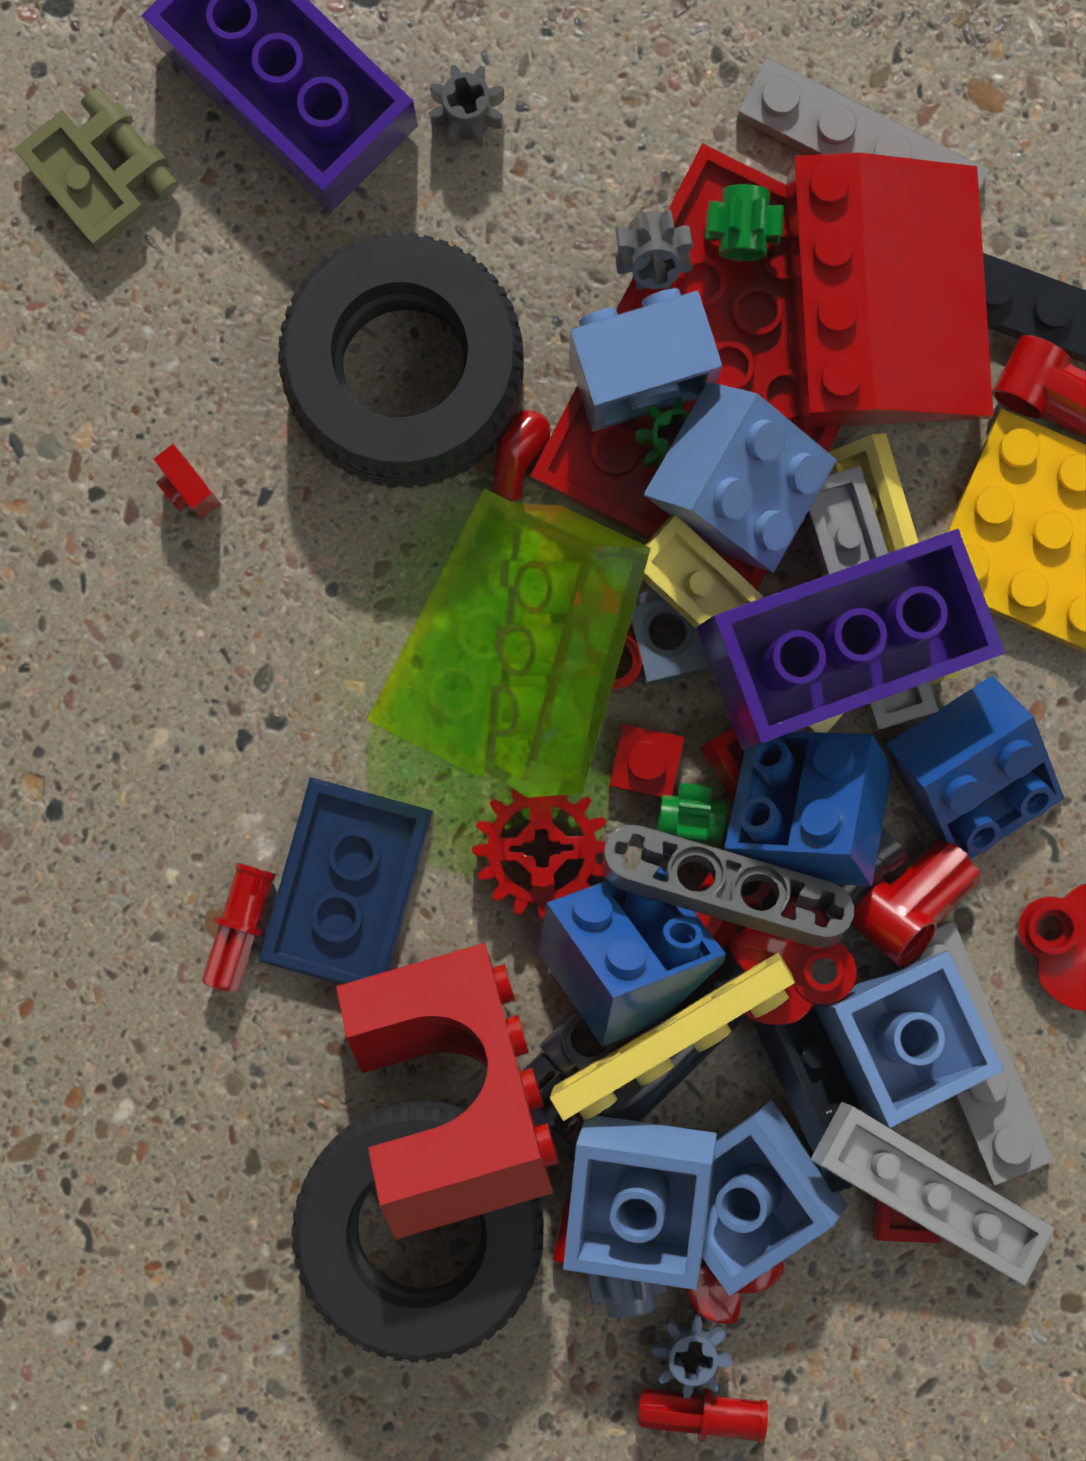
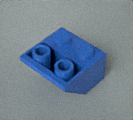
[885,675,1064,860]
[725,732,893,886]
[538,866,726,1047]

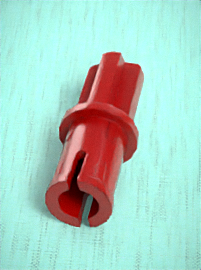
[202,862,276,993]
[637,1388,768,1444]

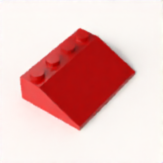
[786,152,994,429]

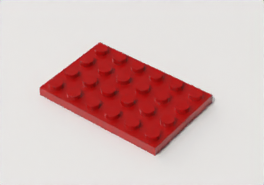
[530,143,840,590]

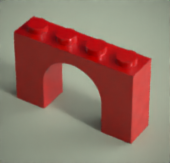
[336,943,559,1239]

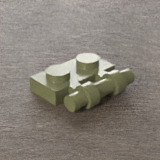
[14,88,179,251]

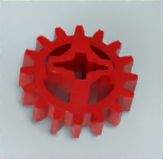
[472,779,607,919]

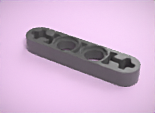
[602,825,854,948]

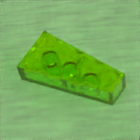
[364,488,542,779]
[485,503,651,797]

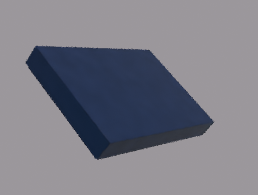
[258,777,433,985]

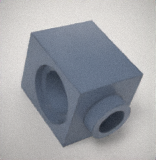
[627,589,710,688]

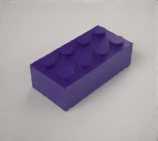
[141,0,418,213]
[697,529,1006,750]

